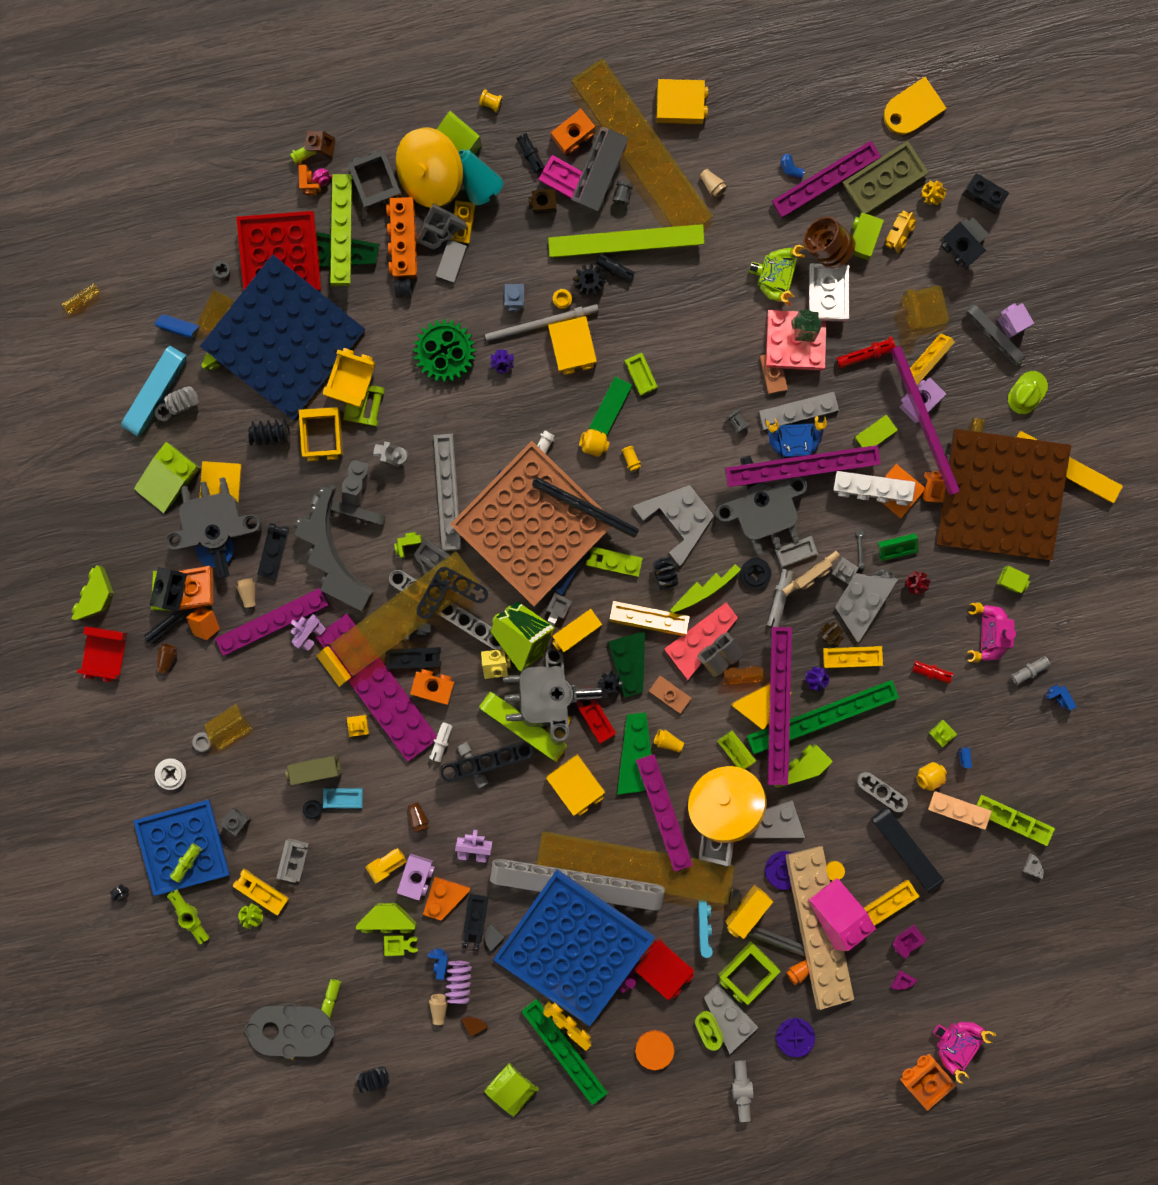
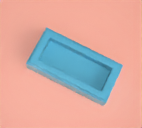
[323,788,363,808]

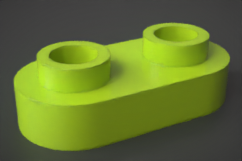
[695,1011,724,1051]

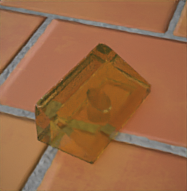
[197,290,233,332]

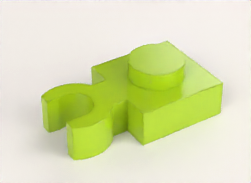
[384,935,418,956]

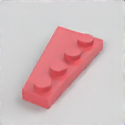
[664,602,738,680]

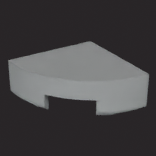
[1023,853,1044,879]

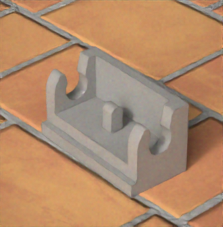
[276,838,309,883]

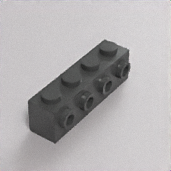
[571,127,628,211]

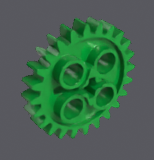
[413,319,476,383]

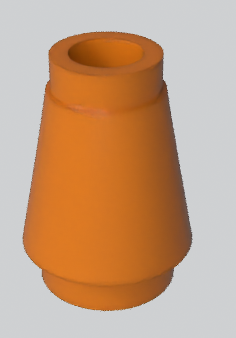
[786,960,809,985]

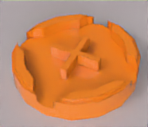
[635,1030,674,1070]

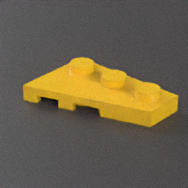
[543,1001,591,1051]

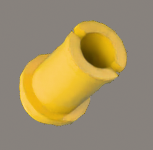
[621,446,641,472]

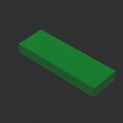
[589,376,632,435]

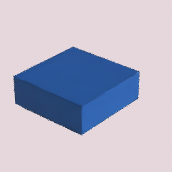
[958,747,972,768]

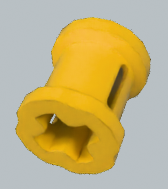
[479,89,503,113]

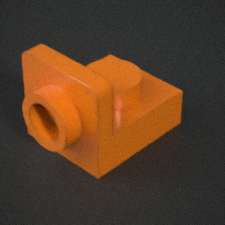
[299,165,321,195]
[923,471,946,502]

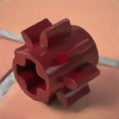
[905,571,931,596]

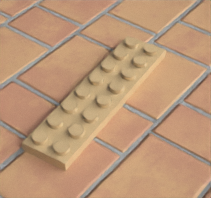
[785,846,854,1010]

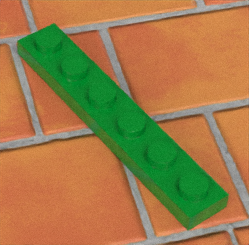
[521,998,608,1105]

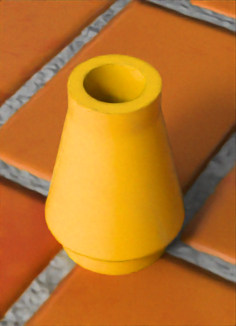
[654,729,684,753]

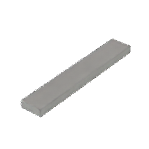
[433,434,462,551]

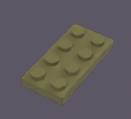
[842,140,929,214]

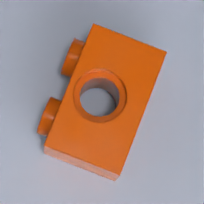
[551,109,595,155]
[410,669,455,705]

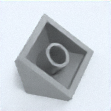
[699,835,734,866]

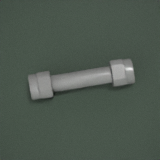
[457,742,488,788]

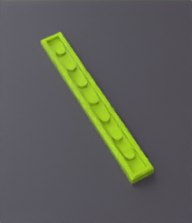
[548,224,705,258]

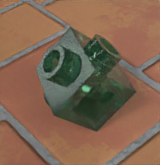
[792,309,822,342]

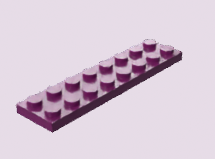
[315,613,437,762]

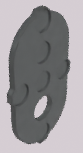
[245,1003,336,1059]

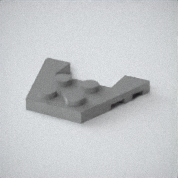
[633,485,714,566]

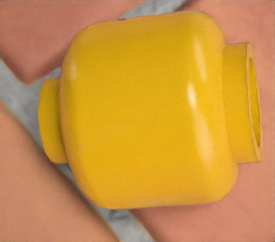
[579,429,609,457]
[916,762,947,791]

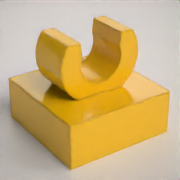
[347,715,369,737]

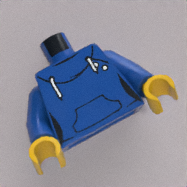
[766,416,827,458]

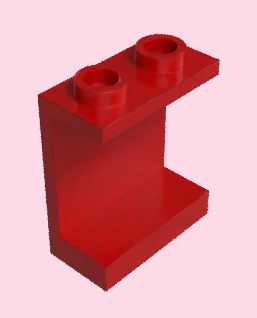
[77,627,128,682]

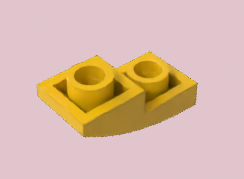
[450,200,475,243]

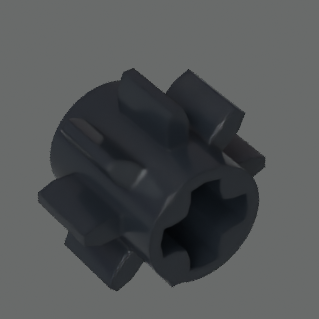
[597,670,623,696]

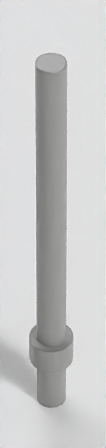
[485,304,599,341]

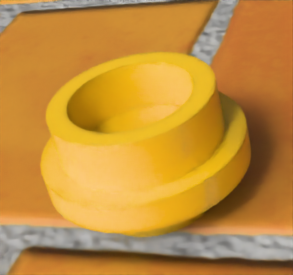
[553,289,572,309]

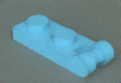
[698,900,713,958]

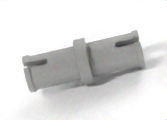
[1011,656,1051,686]

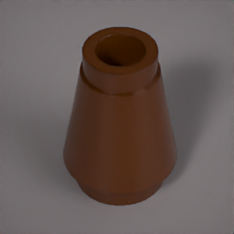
[156,643,178,674]
[408,802,429,833]

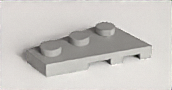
[746,800,805,838]
[704,983,758,1054]

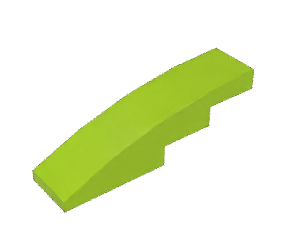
[669,564,741,613]
[977,795,1056,846]

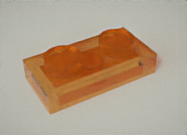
[723,666,764,685]

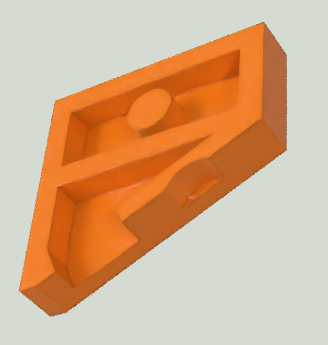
[423,877,471,920]

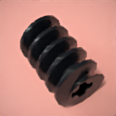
[248,419,291,446]

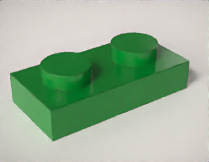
[878,533,919,561]

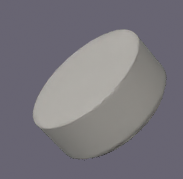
[192,732,213,752]

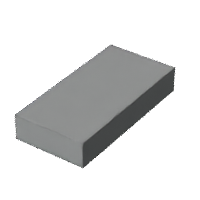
[436,240,467,283]
[775,536,818,568]

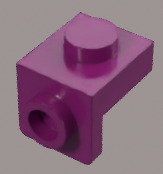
[893,924,926,959]

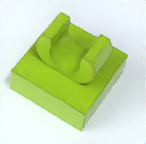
[929,720,957,747]

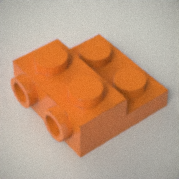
[900,1054,957,1111]

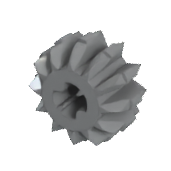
[164,386,199,414]

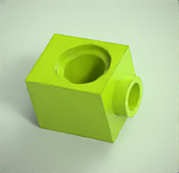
[996,566,1030,594]

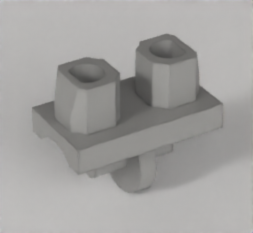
[373,442,408,467]

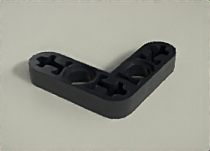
[417,567,488,619]

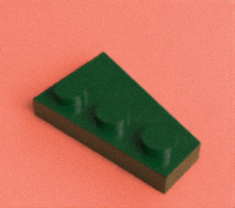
[608,631,645,697]

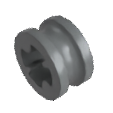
[213,261,231,280]
[155,404,174,422]

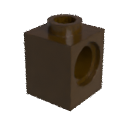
[528,189,557,214]

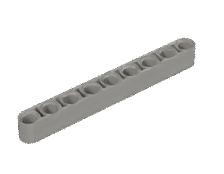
[490,859,665,910]

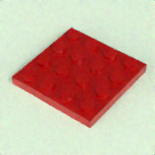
[236,211,322,291]

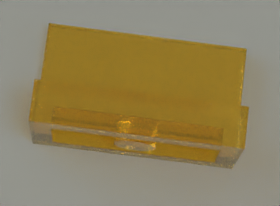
[204,704,252,750]

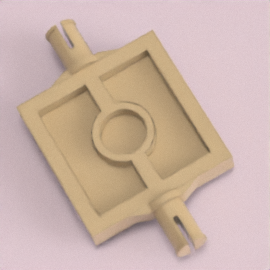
[782,551,841,596]

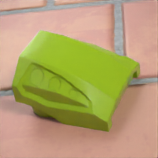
[484,1063,539,1117]

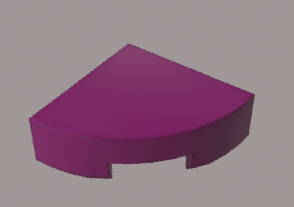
[890,970,917,990]

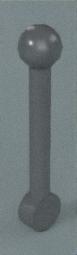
[856,529,865,570]

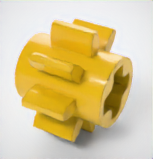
[921,180,946,205]

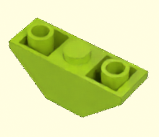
[71,565,114,620]
[356,903,417,933]

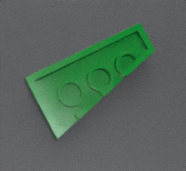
[617,712,651,794]

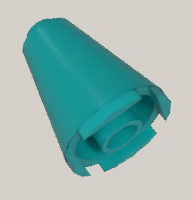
[458,149,504,205]

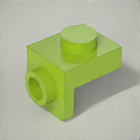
[394,532,423,559]

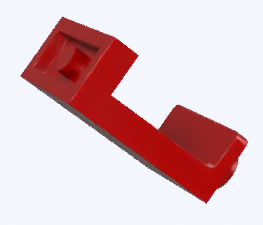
[633,937,694,1001]

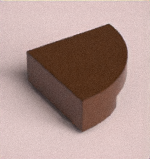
[461,1016,488,1037]

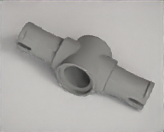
[732,1060,753,1122]

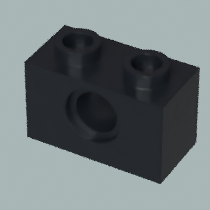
[962,173,1009,214]
[939,222,986,269]
[149,567,187,611]

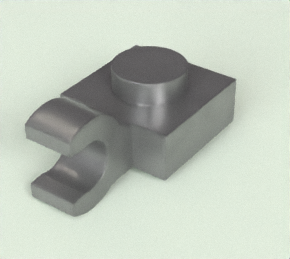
[546,593,572,627]

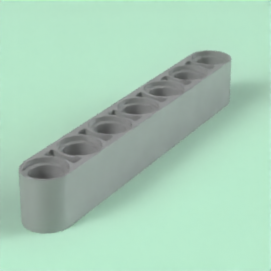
[389,570,502,650]

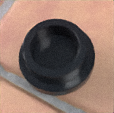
[303,800,323,819]
[110,884,129,902]

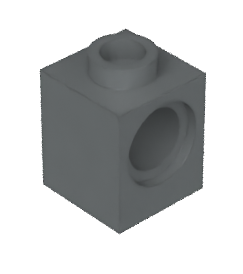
[220,807,251,836]

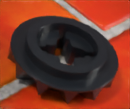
[740,558,771,589]

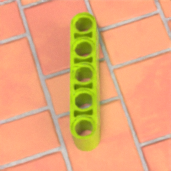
[479,691,568,762]

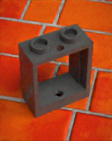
[348,150,402,211]

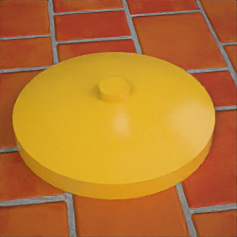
[396,128,463,207]
[688,766,767,843]

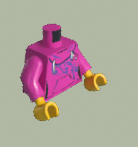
[967,603,1016,663]
[933,1022,996,1084]

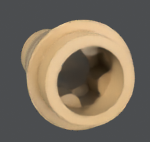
[699,169,727,198]
[236,578,256,608]
[429,994,448,1025]

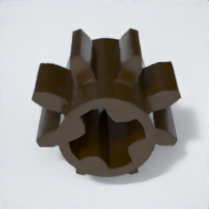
[820,622,844,646]

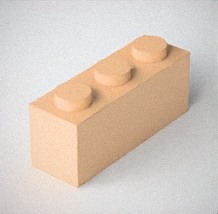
[928,791,992,829]

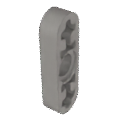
[857,772,908,812]

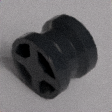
[395,278,412,298]

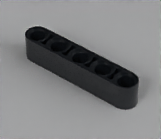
[439,741,533,782]
[870,806,945,894]

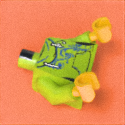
[749,245,806,306]

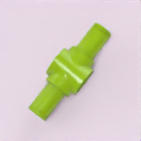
[167,889,210,944]

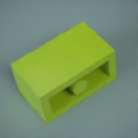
[852,213,884,260]

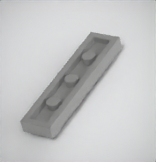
[759,392,839,431]

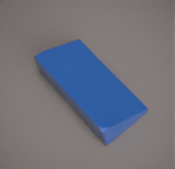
[154,315,199,340]

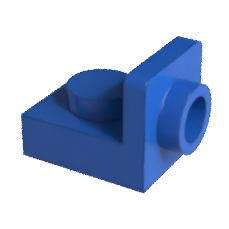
[1045,684,1077,710]
[428,948,449,980]

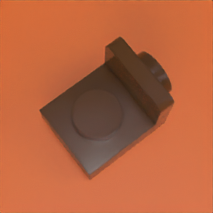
[304,131,335,157]

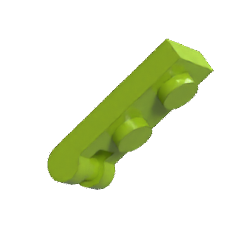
[586,547,643,577]

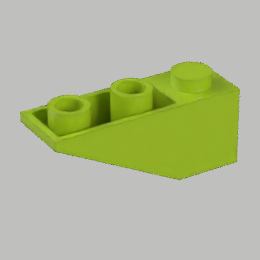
[774,744,833,788]

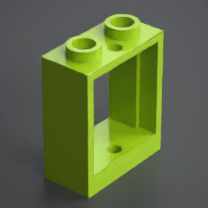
[718,941,781,1005]

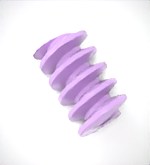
[445,961,472,1004]

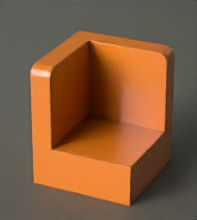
[186,607,220,640]

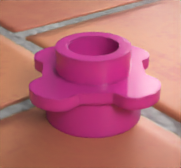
[312,168,332,187]

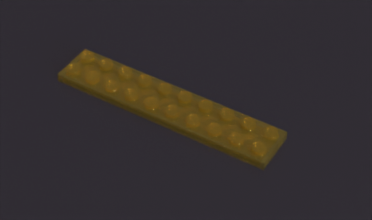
[571,58,713,227]
[537,831,735,905]

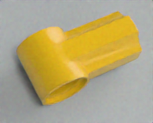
[365,848,407,884]

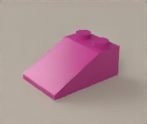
[808,878,876,951]

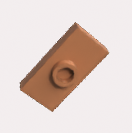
[760,355,788,394]
[649,675,691,714]

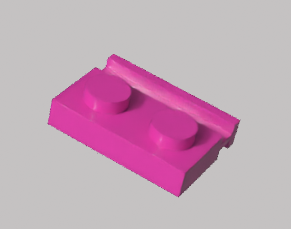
[538,155,582,199]

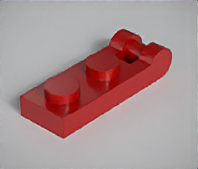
[576,687,616,743]

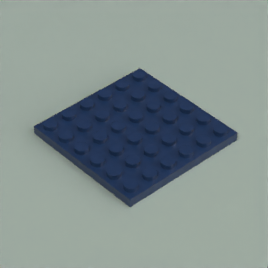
[200,254,365,420]

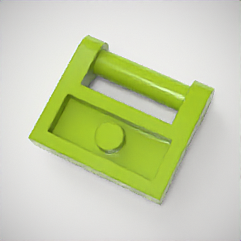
[343,385,385,427]

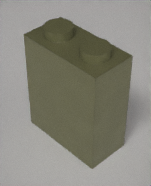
[285,754,342,785]

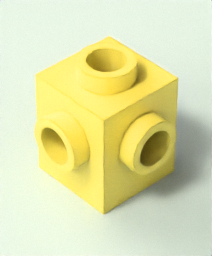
[481,649,511,679]

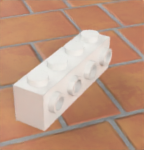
[834,471,916,506]

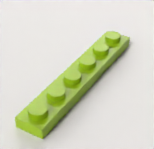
[330,174,352,286]

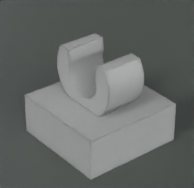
[831,557,859,584]

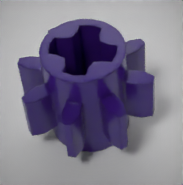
[491,349,514,373]
[805,666,829,691]

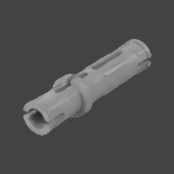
[767,569,794,627]

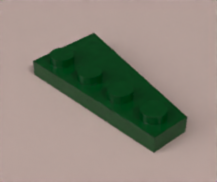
[317,232,380,267]

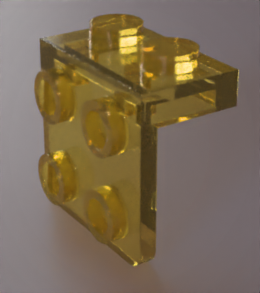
[902,285,949,332]

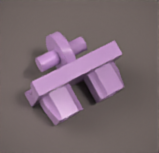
[291,613,325,651]
[455,830,492,863]

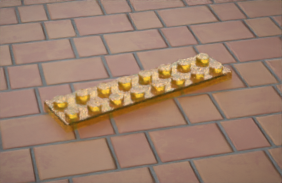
[330,551,480,676]

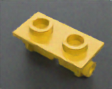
[885,211,916,254]

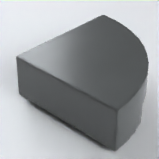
[485,923,505,951]

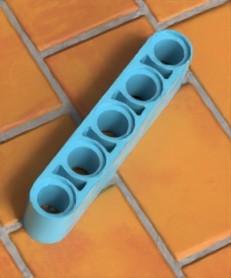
[121,346,187,437]

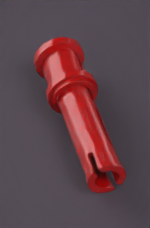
[836,336,896,369]

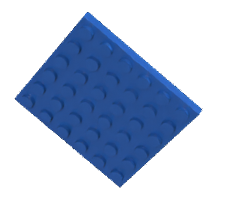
[493,869,655,1027]

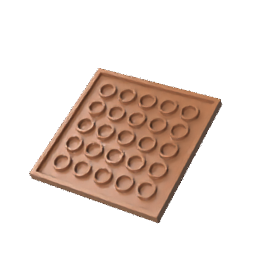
[450,441,611,606]

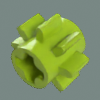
[238,903,263,930]

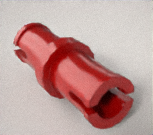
[912,660,953,684]

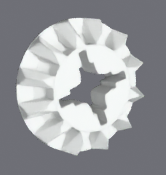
[155,759,186,790]

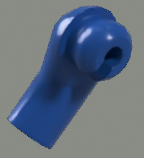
[780,154,805,179]

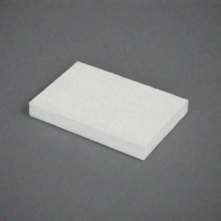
[809,264,849,322]

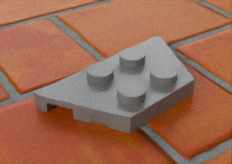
[835,573,898,642]

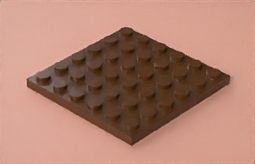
[936,429,1071,560]

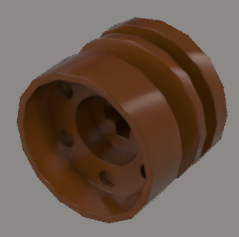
[803,216,856,269]

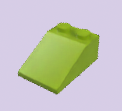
[134,442,201,513]

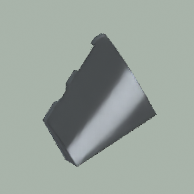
[416,204,467,249]

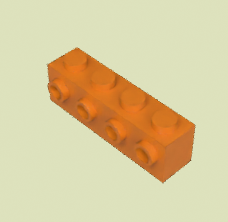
[386,197,418,279]

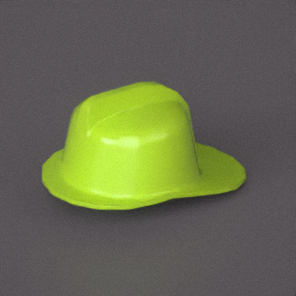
[1008,371,1048,414]

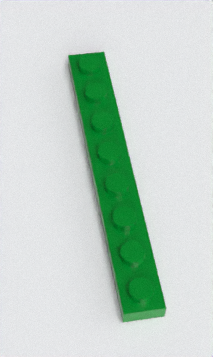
[746,680,899,754]

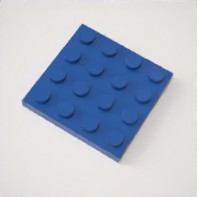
[133,799,230,896]

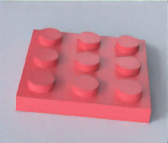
[766,310,826,371]

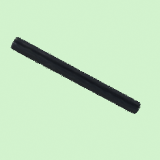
[532,477,639,538]

